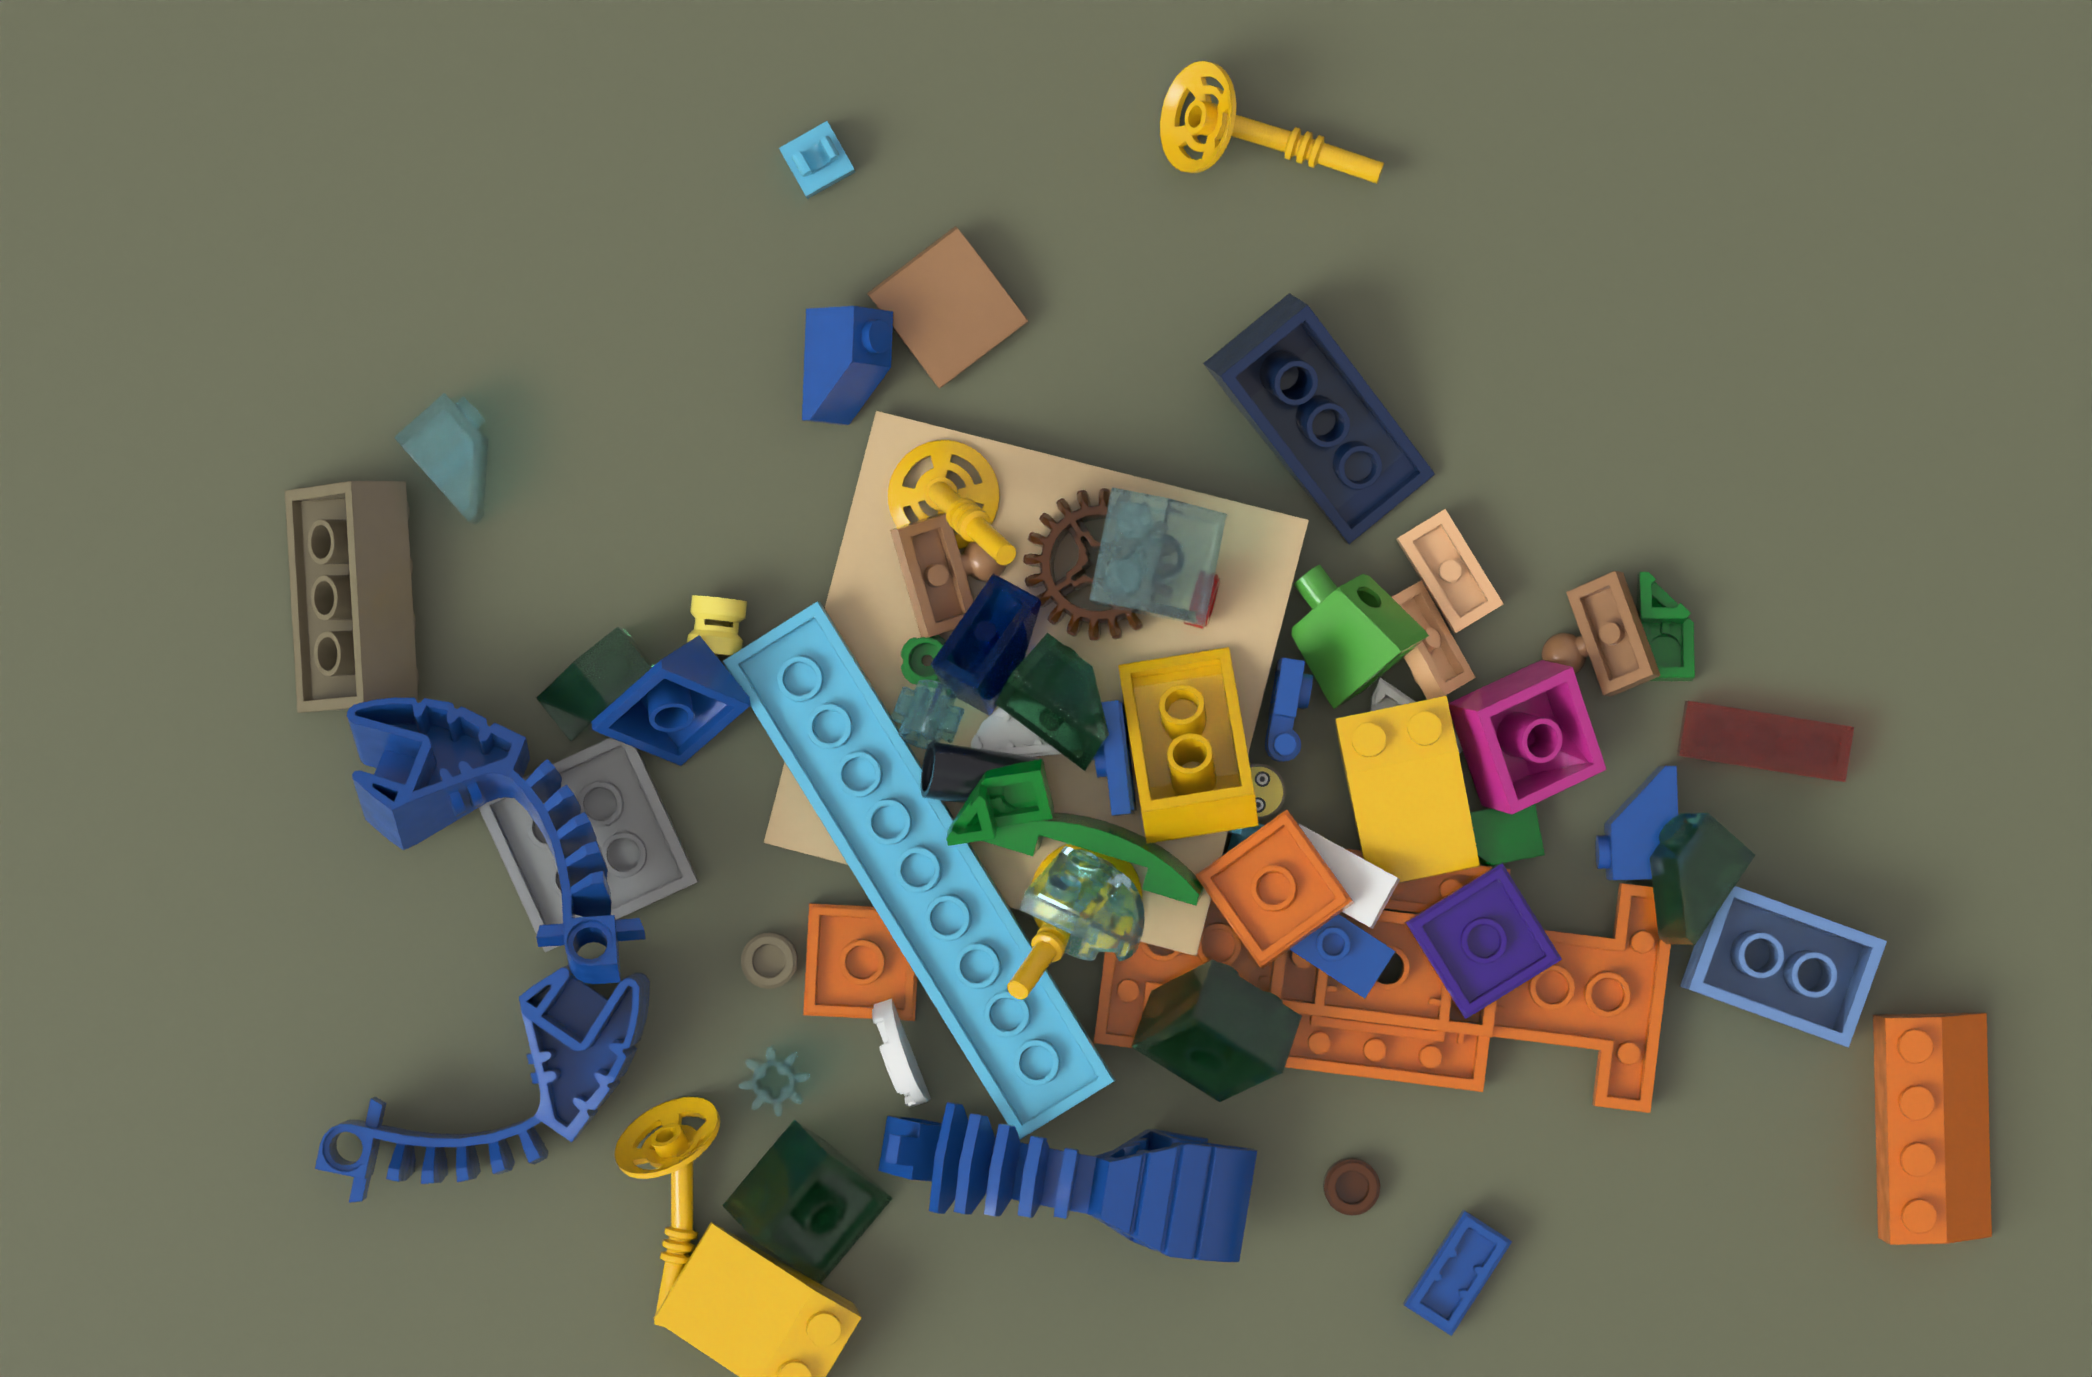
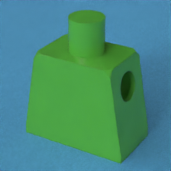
[1291,564,1429,709]

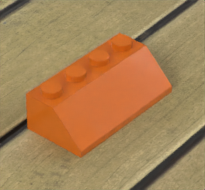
[1873,1013,1992,1245]

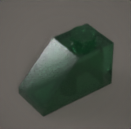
[536,627,654,741]
[995,633,1109,771]
[1650,813,1755,945]

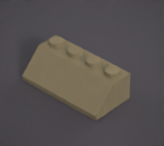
[285,481,419,713]

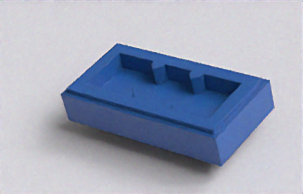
[1094,700,1137,816]
[1290,914,1396,999]
[1403,1209,1512,1336]

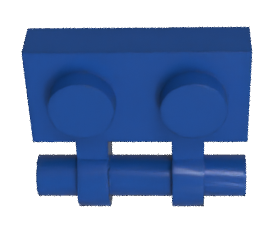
[1265,657,1313,762]

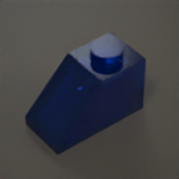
[931,573,1041,716]

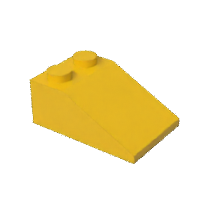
[1118,647,1259,844]
[1335,696,1480,883]
[653,1222,862,1377]

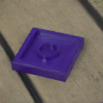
[1405,863,1562,1019]

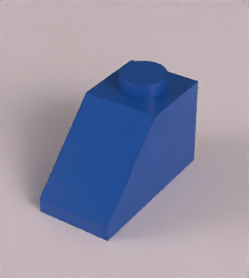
[802,306,893,425]
[1595,766,1680,880]

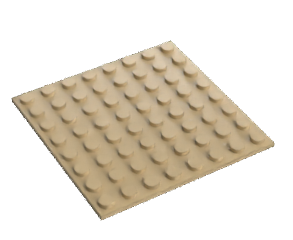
[764,411,1309,956]

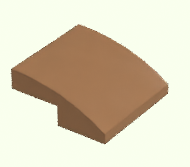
[867,226,1028,389]

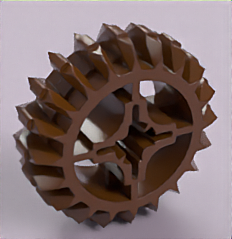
[1023,488,1176,641]

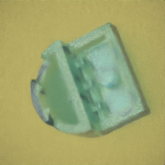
[1019,846,1145,961]

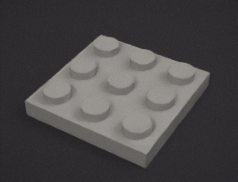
[479,738,699,952]

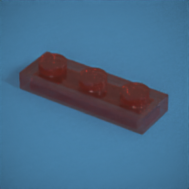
[1676,701,1854,782]

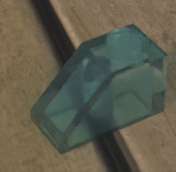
[394,393,488,525]

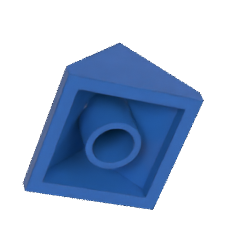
[591,635,751,766]

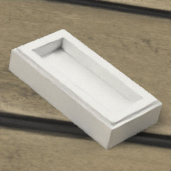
[1299,824,1400,929]

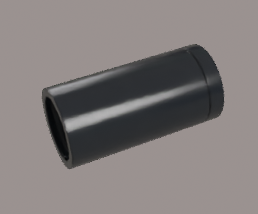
[920,742,1045,804]

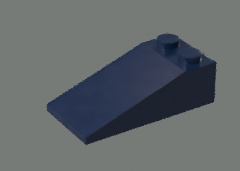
[1203,293,1435,544]

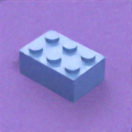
[1680,881,1887,1048]

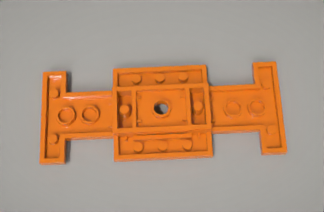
[1093,848,1678,1113]

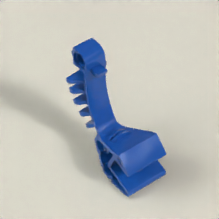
[347,697,646,984]
[315,965,650,1203]
[878,1102,1258,1262]

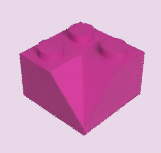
[1448,660,1607,815]

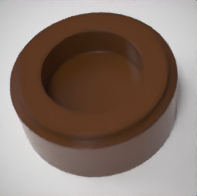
[1323,1158,1380,1215]

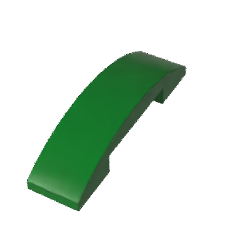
[983,813,1204,906]

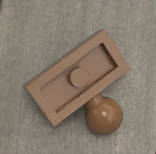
[890,513,1006,638]
[1542,571,1661,697]

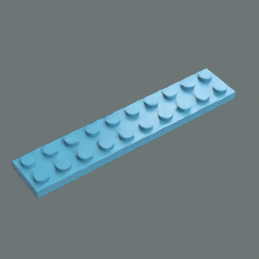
[723,601,1115,1139]

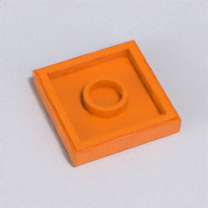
[1195,809,1354,969]
[803,903,918,1021]

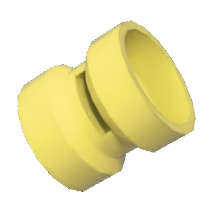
[687,595,747,656]

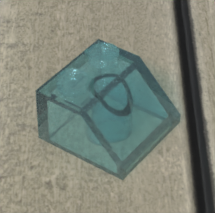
[1089,487,1227,626]

